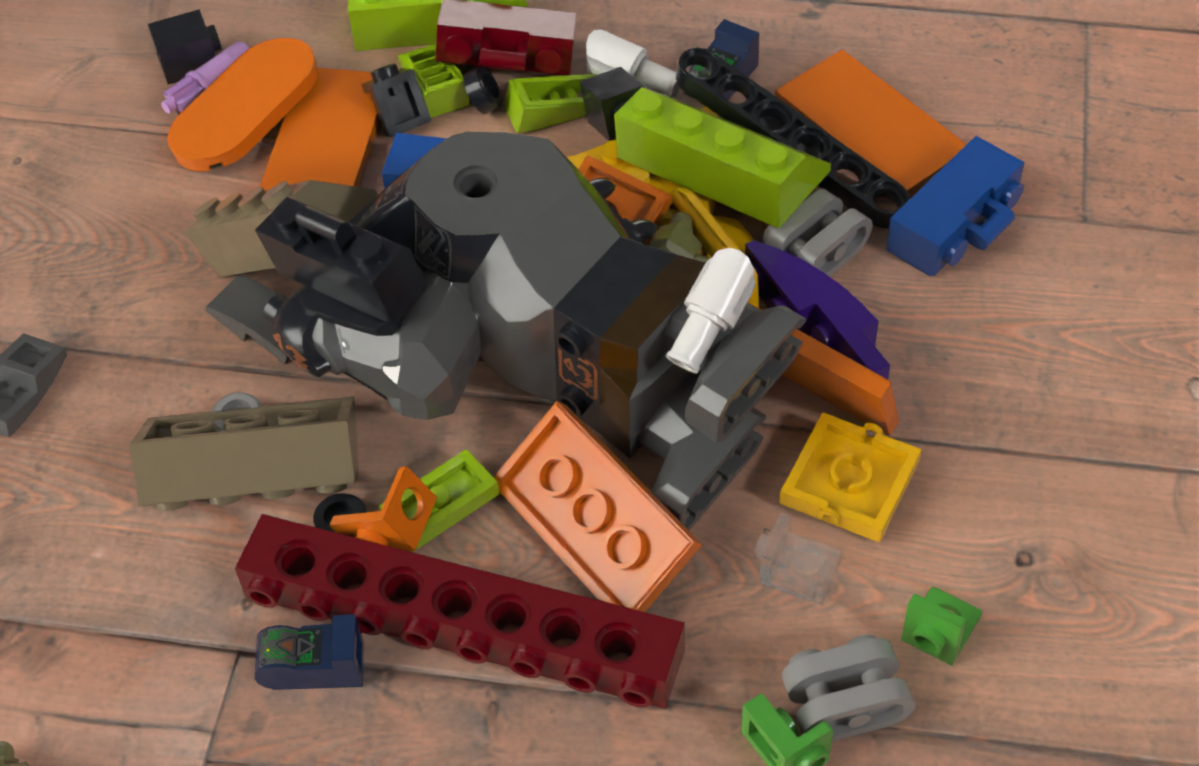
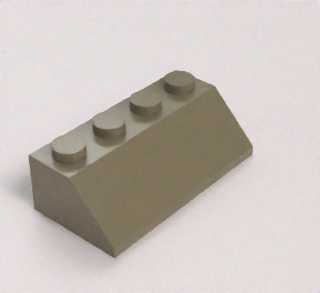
[184,180,378,277]
[130,396,358,511]

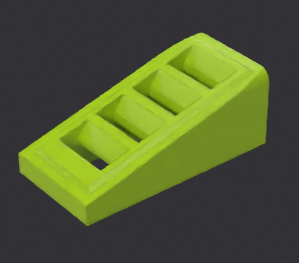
[397,43,470,118]
[504,74,594,133]

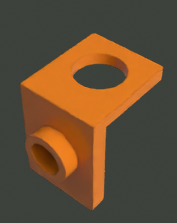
[329,466,437,552]

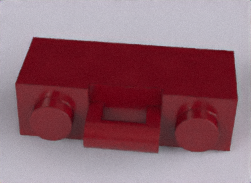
[435,0,577,76]

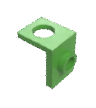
[901,587,982,666]

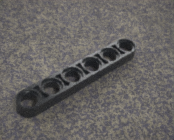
[676,47,909,228]

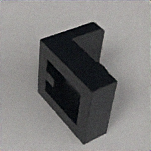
[361,63,432,138]

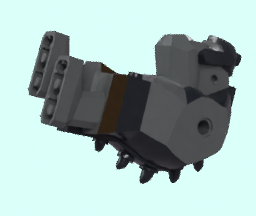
[263,131,806,530]

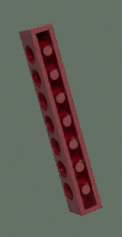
[235,514,685,709]

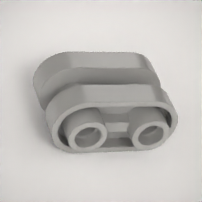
[763,189,873,277]
[781,635,916,742]

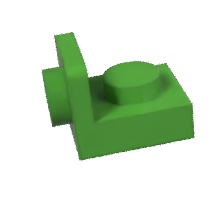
[741,693,834,766]

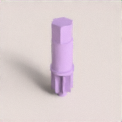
[161,41,249,115]

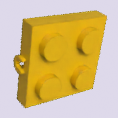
[779,412,922,543]

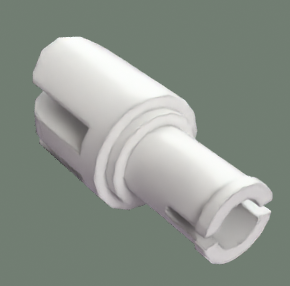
[586,30,680,98]
[666,248,755,374]

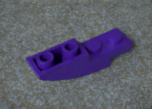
[745,240,890,379]

